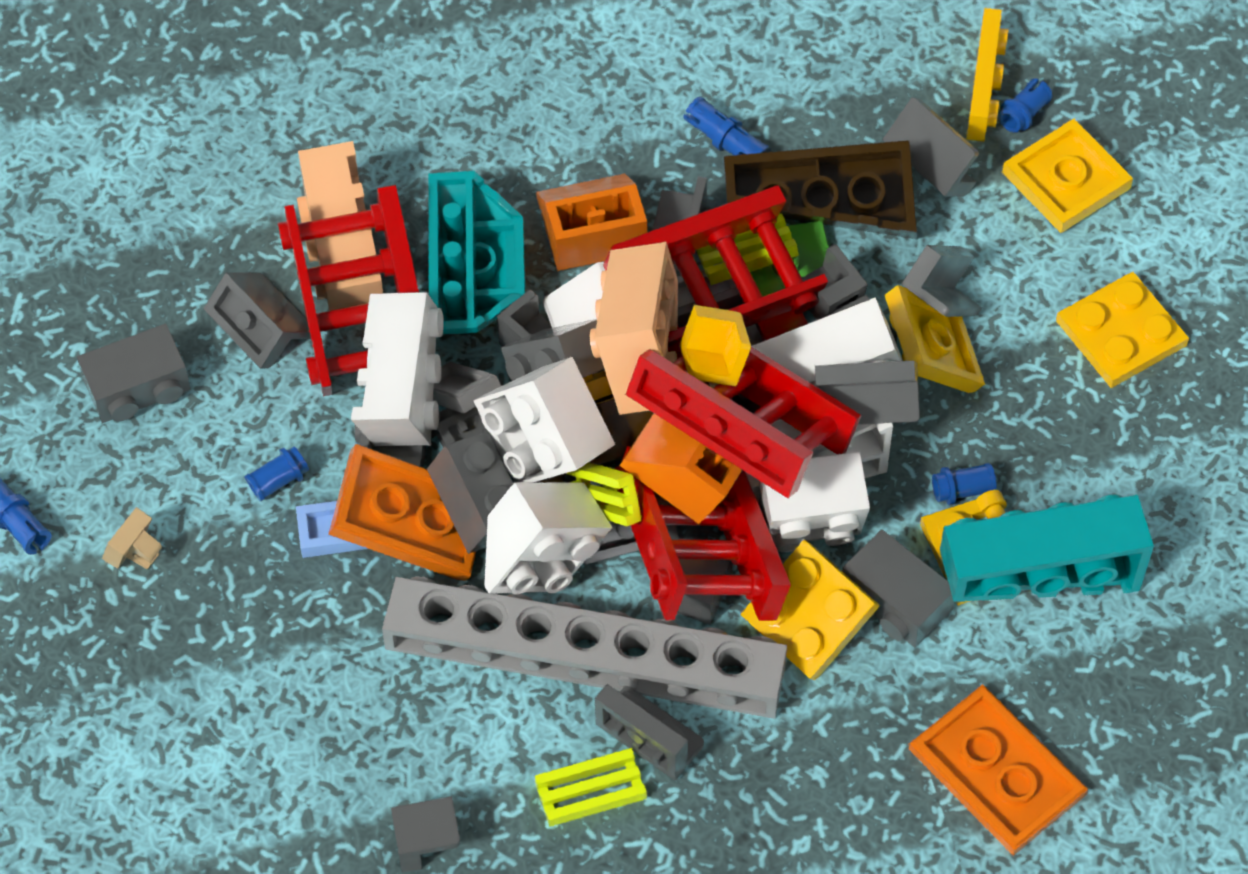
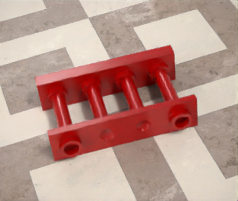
[278,185,419,397]
[603,185,829,359]
[625,346,862,499]
[615,446,791,621]

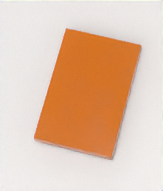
[328,444,476,581]
[909,684,1088,856]

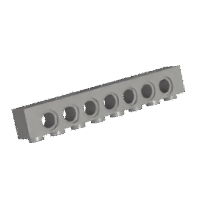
[382,576,787,719]

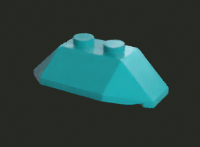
[428,171,525,335]

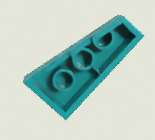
[940,494,1154,602]

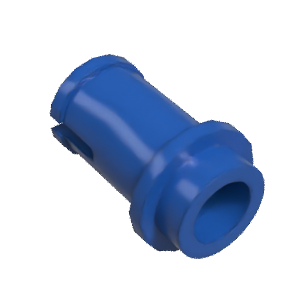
[998,78,1053,132]
[244,446,309,502]
[932,463,997,505]

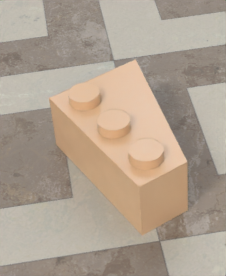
[297,141,383,311]
[590,242,678,415]

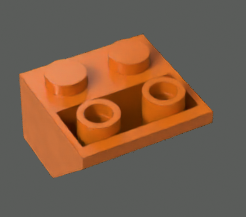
[536,174,647,271]
[619,413,742,524]

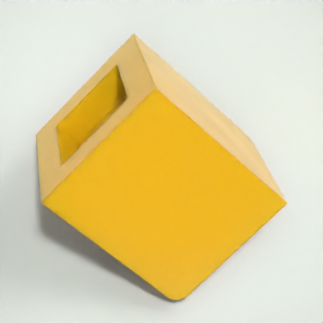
[679,305,751,386]

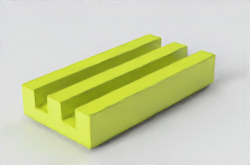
[696,213,799,285]
[567,462,642,526]
[534,748,647,827]

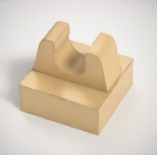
[102,507,162,570]

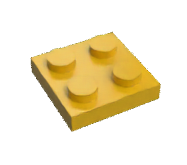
[1002,118,1133,233]
[1056,271,1189,388]
[884,285,985,393]
[740,540,880,680]

